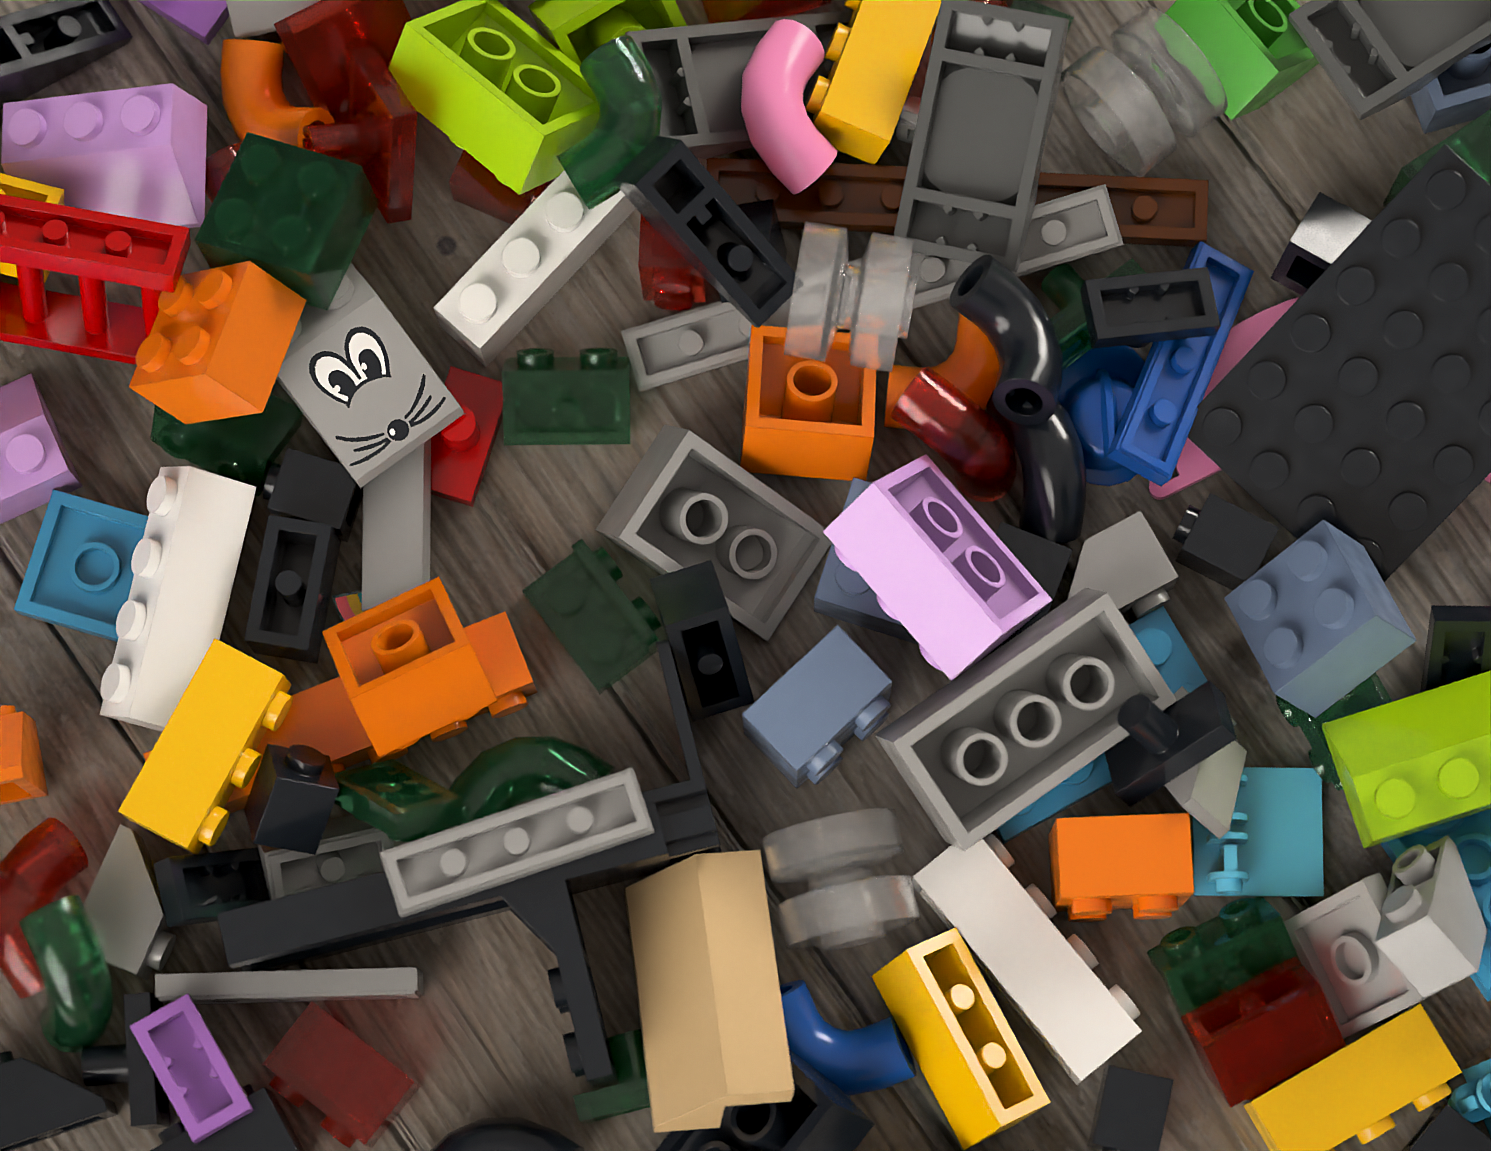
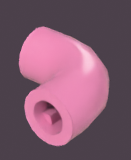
[741,19,838,195]

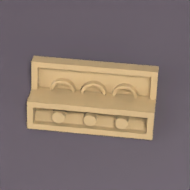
[625,850,794,1133]

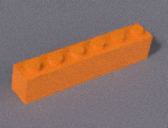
[143,611,537,823]

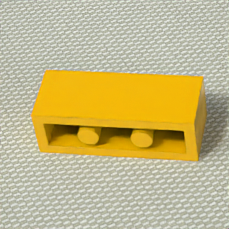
[805,0,941,165]
[118,638,293,854]
[871,927,1050,1150]
[1243,1003,1462,1151]

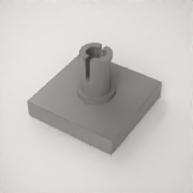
[1280,872,1440,1041]

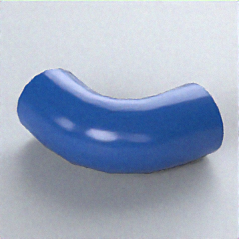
[780,980,917,1096]

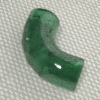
[556,35,662,210]
[438,736,615,824]
[19,895,114,1053]

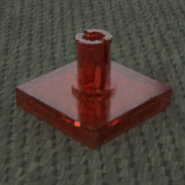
[302,46,418,224]

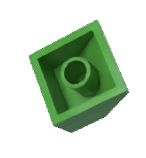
[1152,0,1319,120]

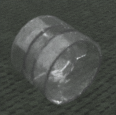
[1060,6,1228,177]
[784,221,918,373]
[762,808,920,951]

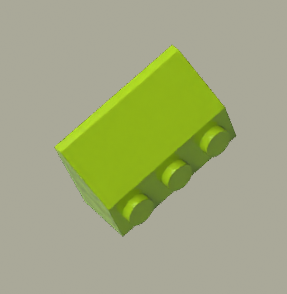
[383,0,622,195]
[1321,671,1491,849]

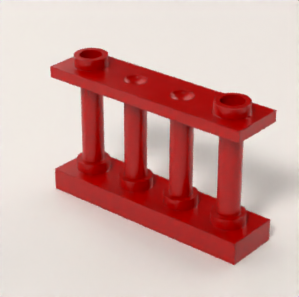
[0,194,191,365]

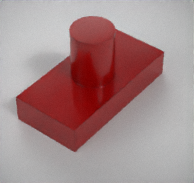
[431,366,512,507]

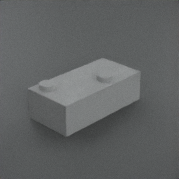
[875,588,1177,851]

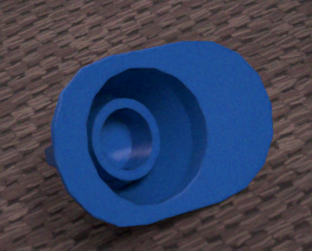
[1058,340,1145,486]

